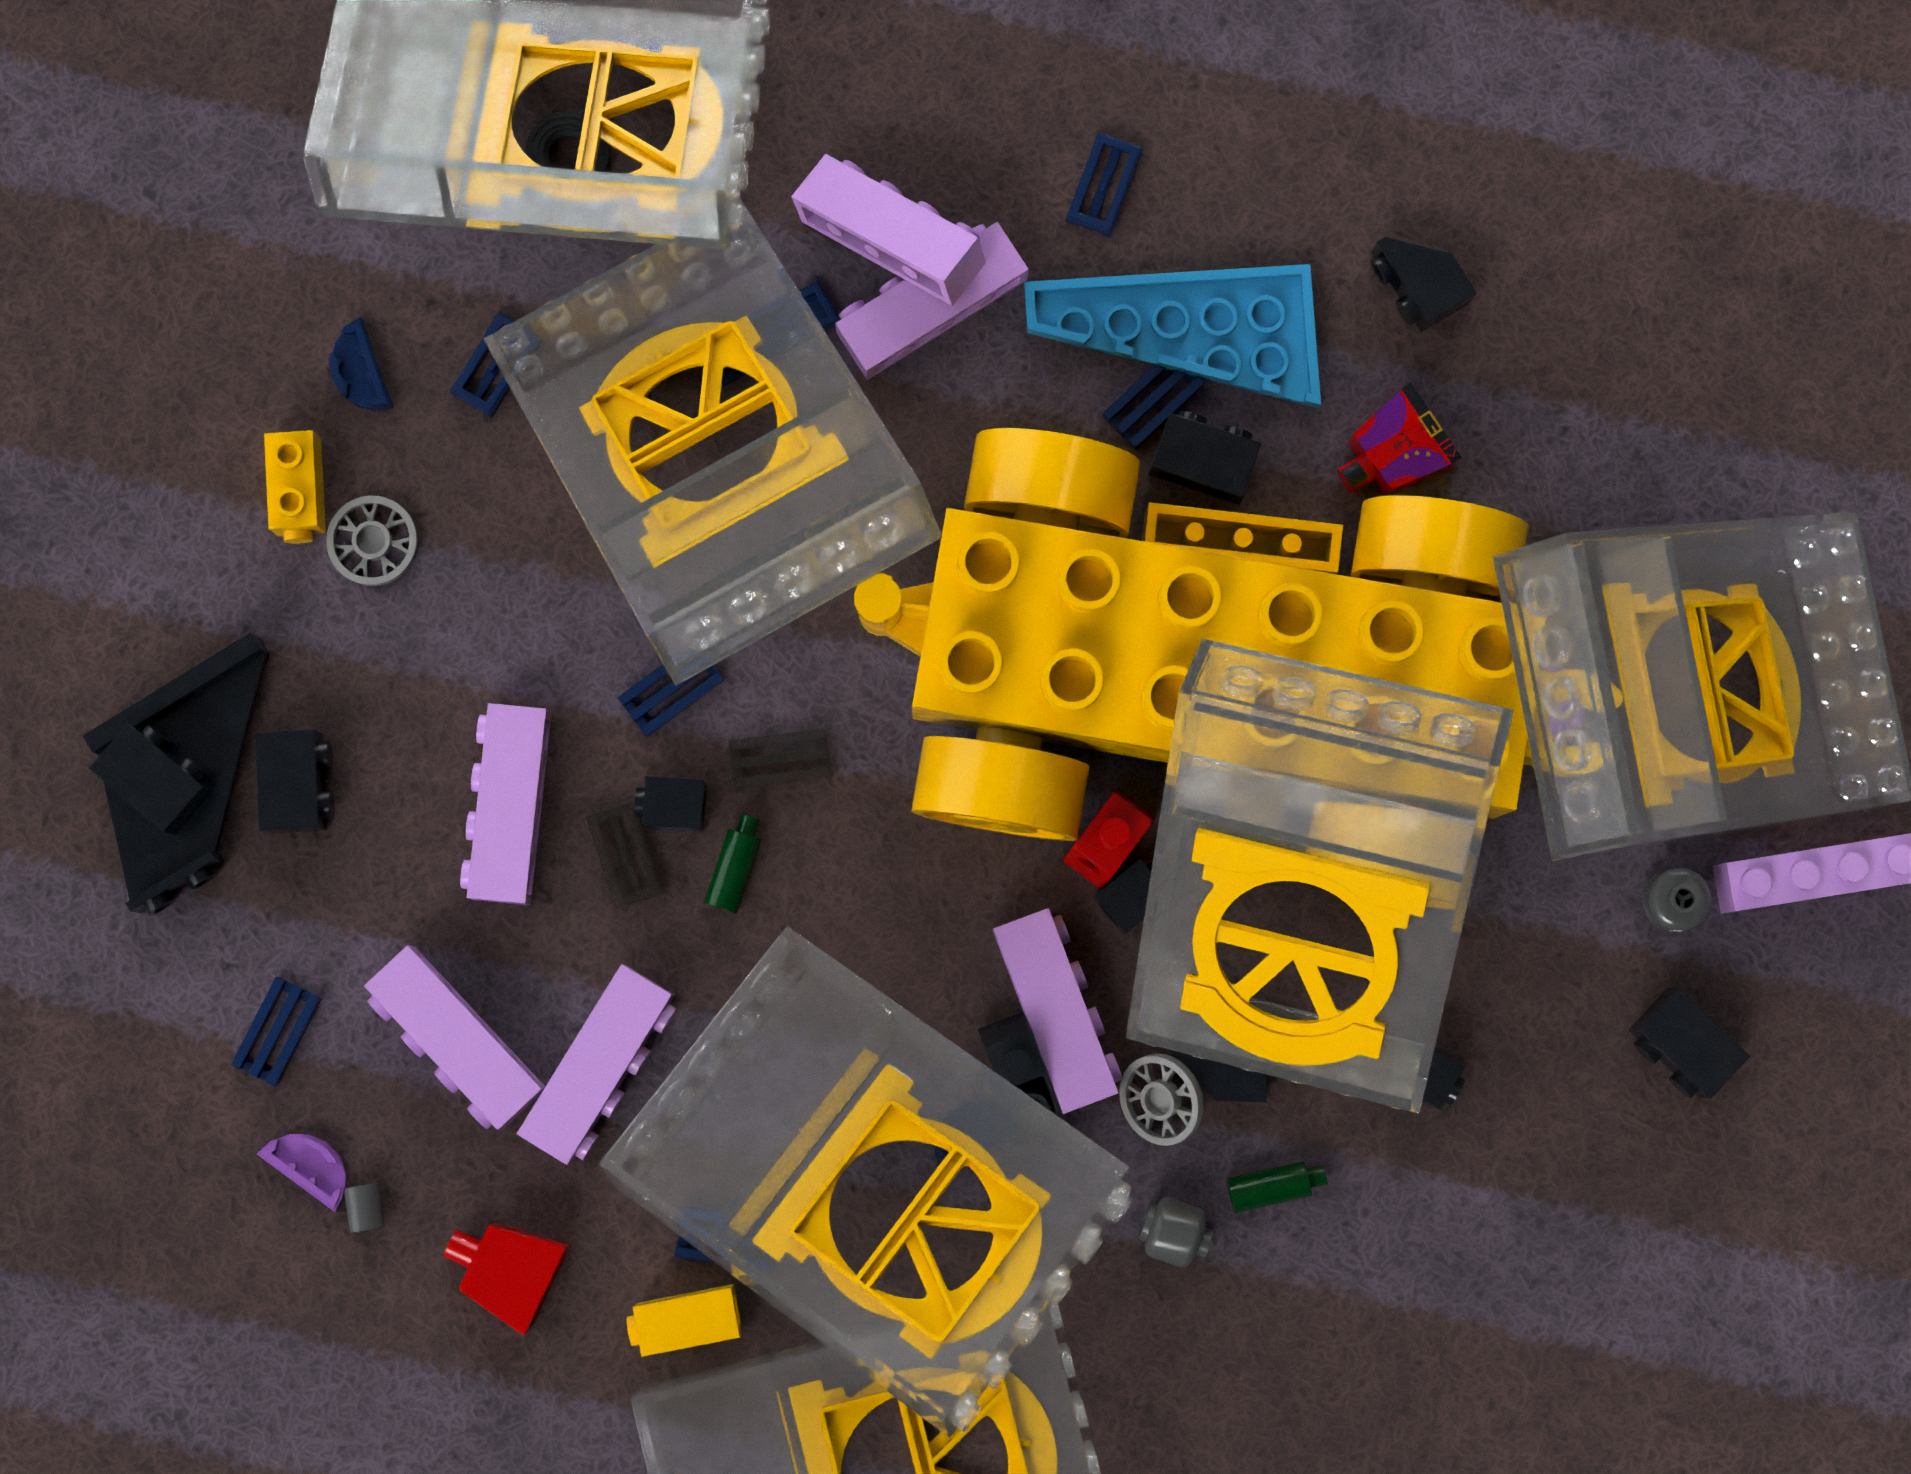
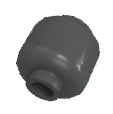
[1641,868,1712,932]
[1137,1196,1214,1268]

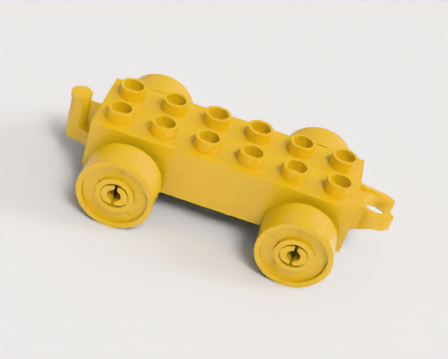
[854,428,1620,908]

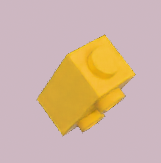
[264,430,326,544]
[626,1284,743,1357]

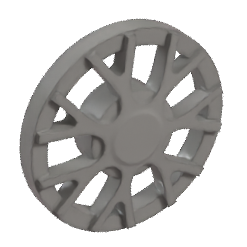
[326,496,418,586]
[1119,1053,1203,1146]

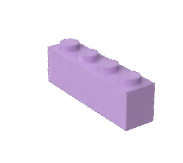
[791,154,986,306]
[835,222,1029,380]
[460,703,552,905]
[1712,833,1911,914]
[993,908,1123,1114]
[364,945,545,1130]
[517,964,677,1165]

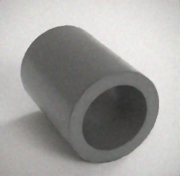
[344,1183,385,1233]

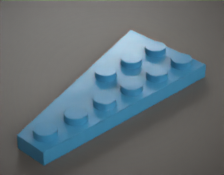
[1024,264,1321,409]

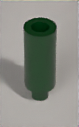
[704,814,761,914]
[1226,1161,1328,1213]

